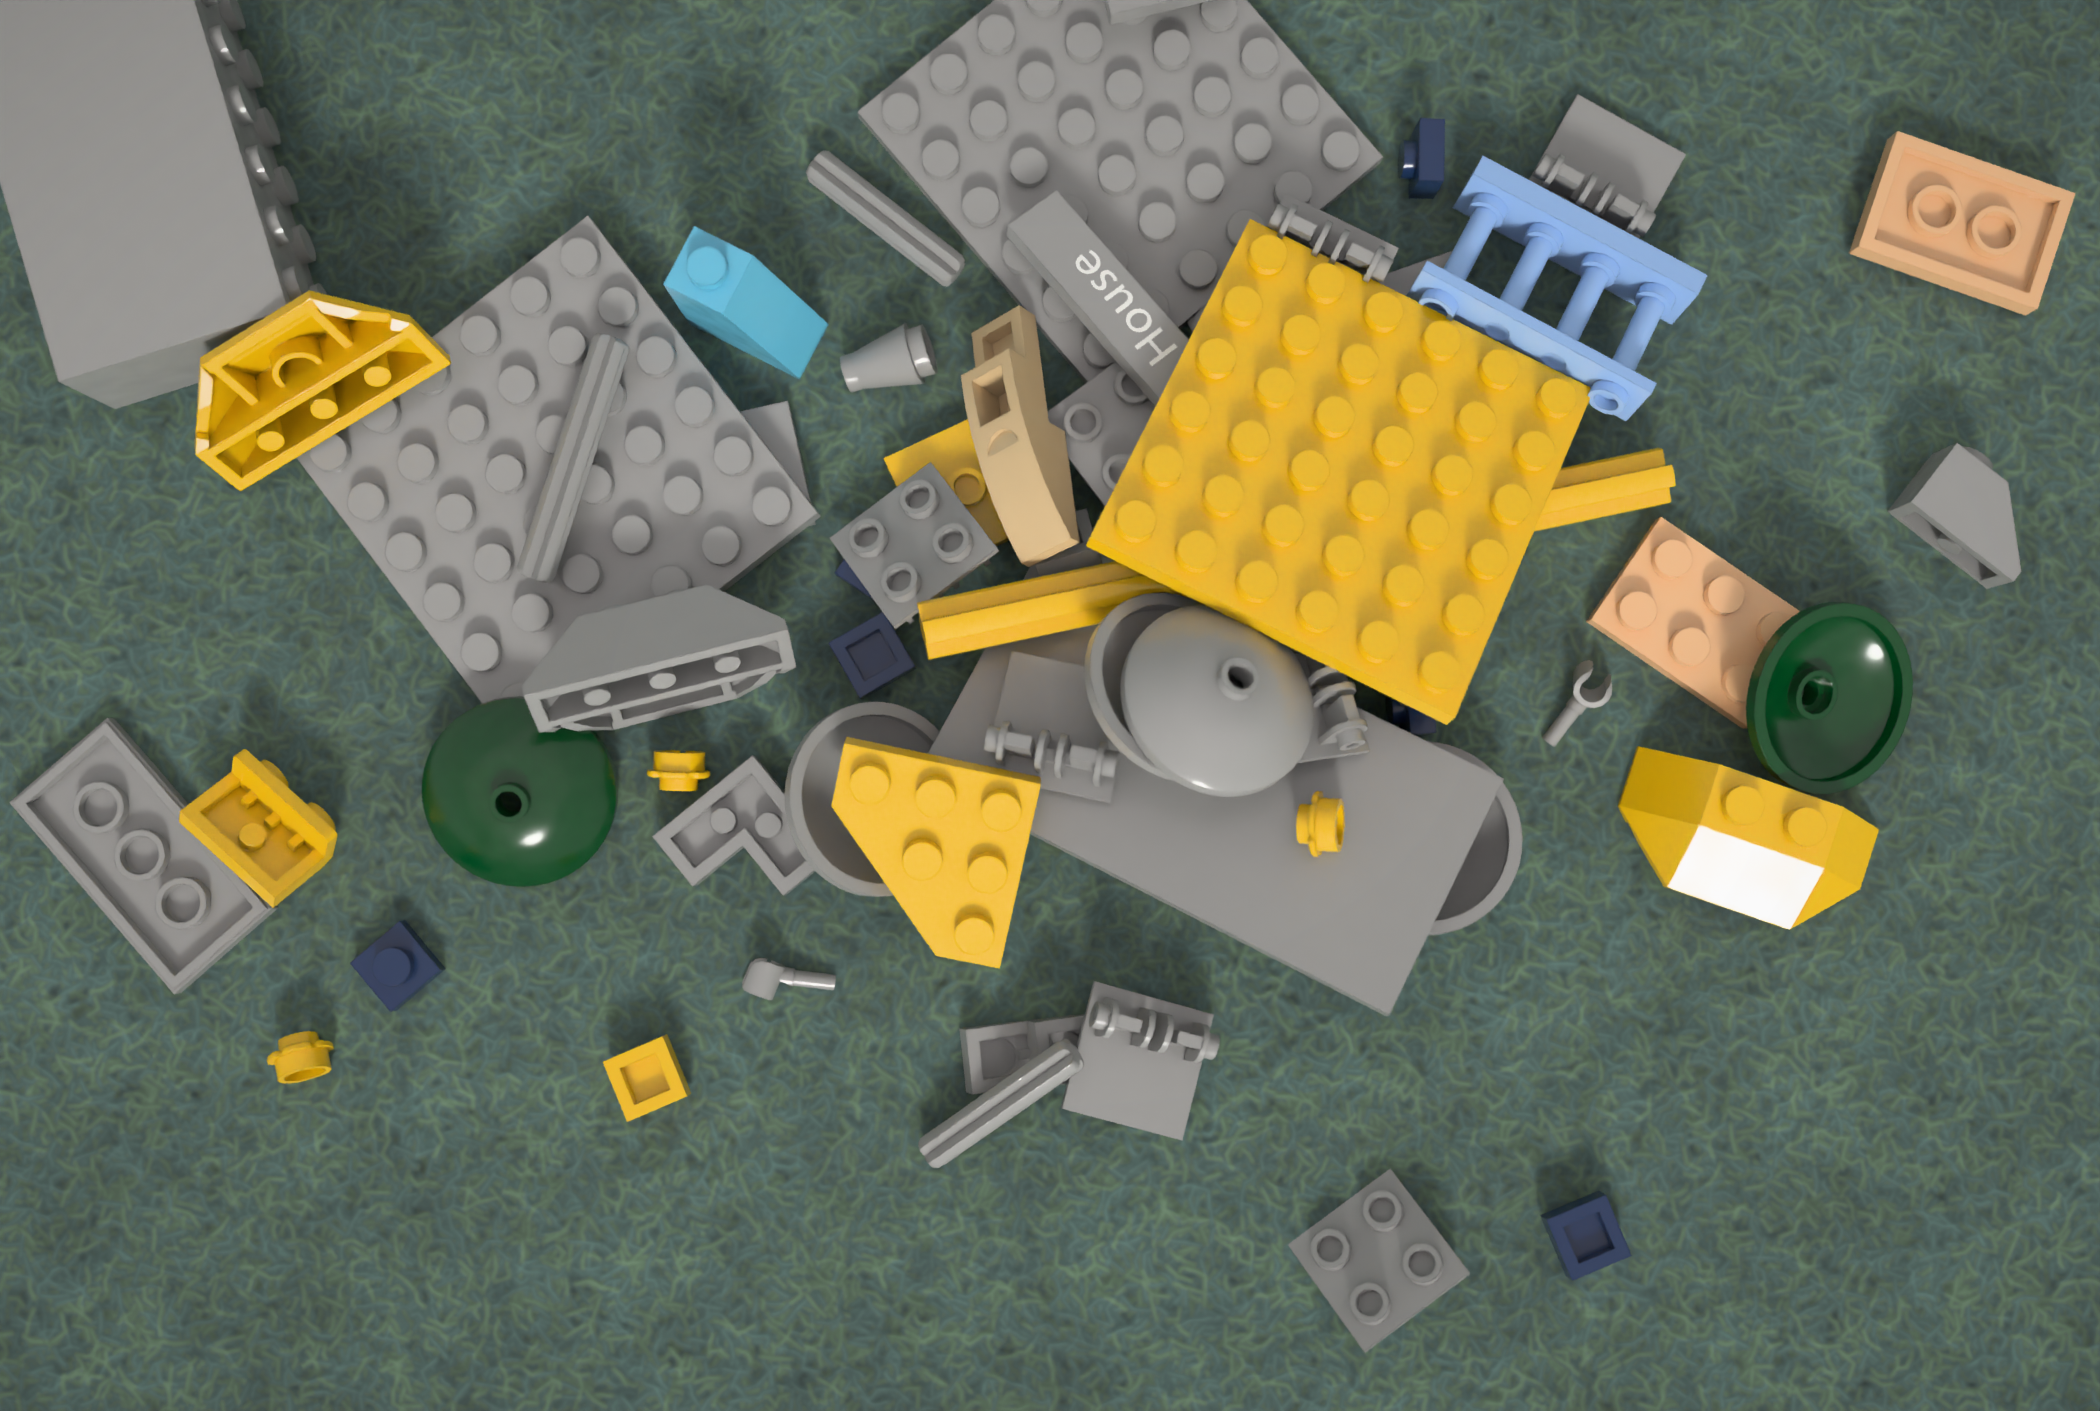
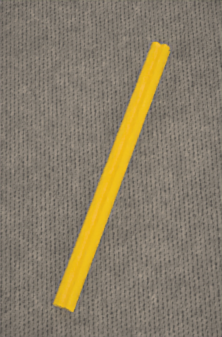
[916,448,1676,660]

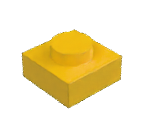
[603,1034,691,1122]

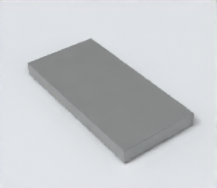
[9,718,278,994]

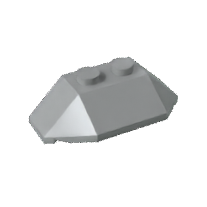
[521,585,796,732]

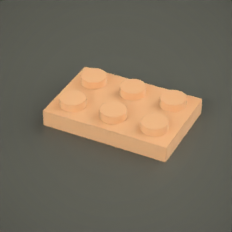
[1849,131,2076,316]
[1586,517,1800,729]

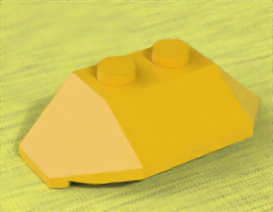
[194,290,451,491]
[1618,746,1879,930]

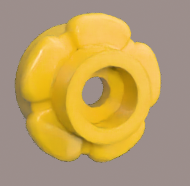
[647,750,711,791]
[1296,791,1345,857]
[267,1031,334,1083]

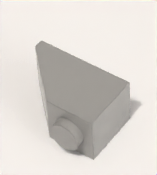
[1887,443,2021,589]

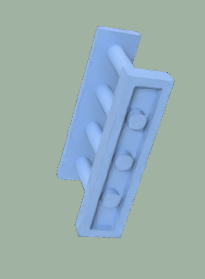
[1406,156,1707,421]

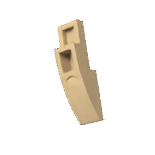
[961,305,1080,567]

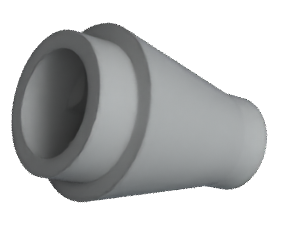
[840,323,938,393]

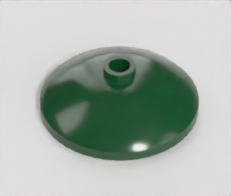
[1746,602,1913,794]
[422,696,618,887]

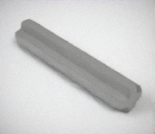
[806,151,965,287]
[918,1039,1084,1168]

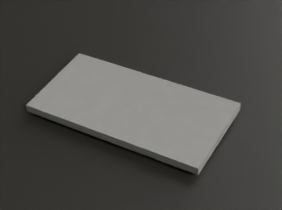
[928,565,1504,1017]

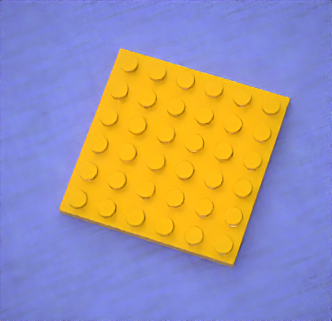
[1086,219,1591,725]

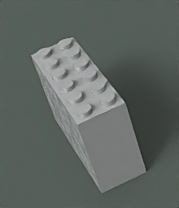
[0,0,327,409]

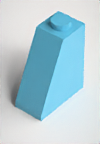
[663,226,828,379]

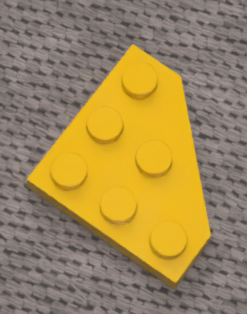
[831,737,1041,969]

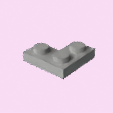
[652,755,815,896]

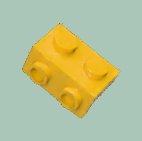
[179,749,338,908]

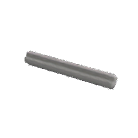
[517,333,629,583]

